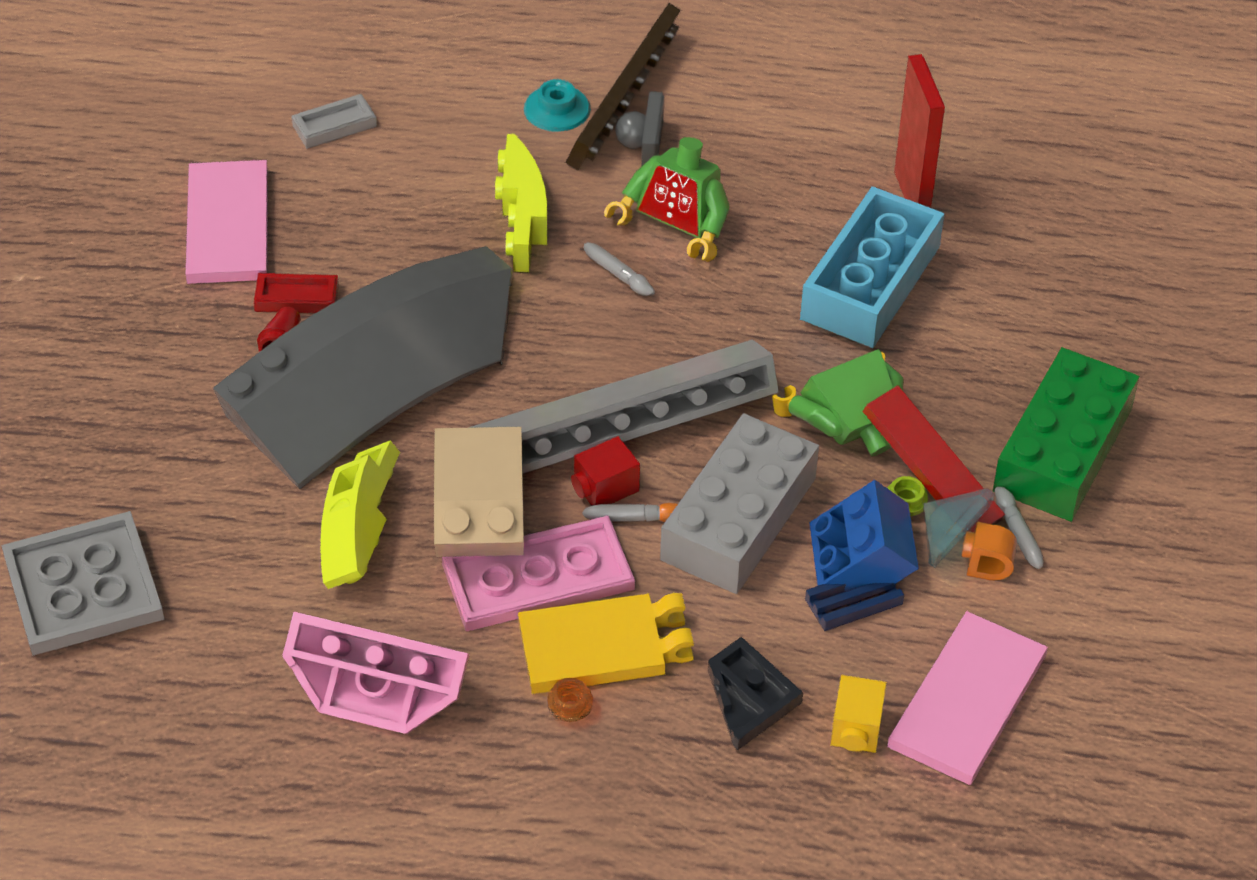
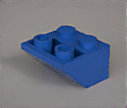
[809,480,919,591]

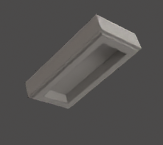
[291,94,377,149]

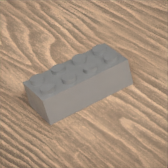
[660,413,819,594]

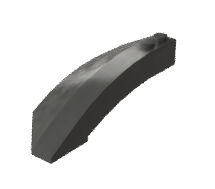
[213,246,513,489]

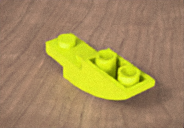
[495,134,547,273]
[320,440,400,589]

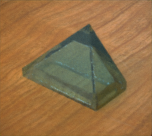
[924,488,994,568]

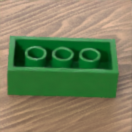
[992,347,1140,522]

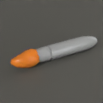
[582,502,678,522]

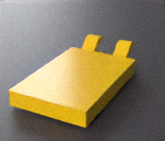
[518,593,694,694]

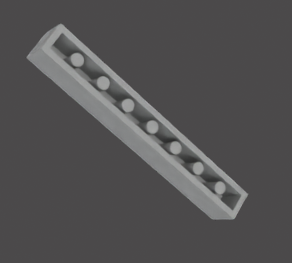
[468,339,779,474]

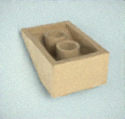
[434,427,524,557]

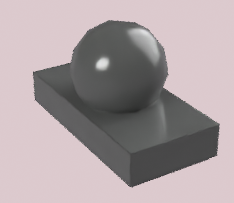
[615,91,664,166]

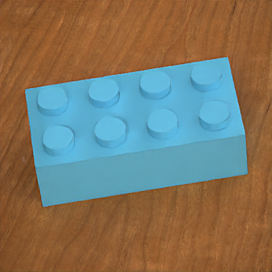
[800,186,945,348]

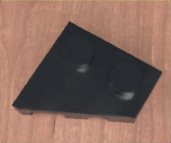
[708,637,803,750]

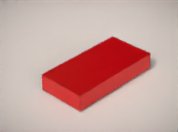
[254,273,339,313]

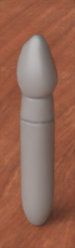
[583,242,655,296]
[995,487,1044,569]

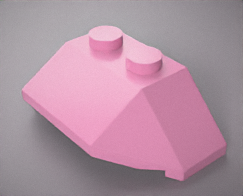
[282,612,470,734]

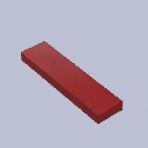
[862,385,1005,535]

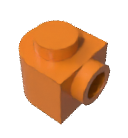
[961,522,1017,580]

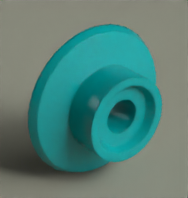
[524,79,591,132]

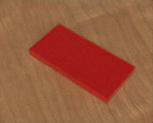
[894,54,945,208]

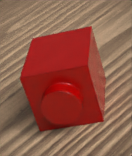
[571,436,640,506]

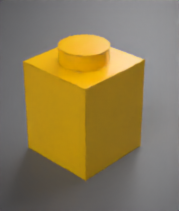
[830,675,887,753]

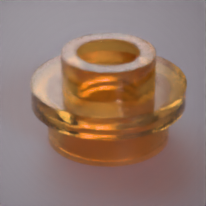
[547,678,593,722]

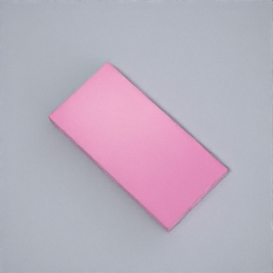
[186,160,268,284]
[442,516,635,632]
[887,611,1048,786]

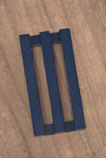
[805,583,904,631]

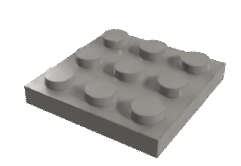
[1,511,164,656]

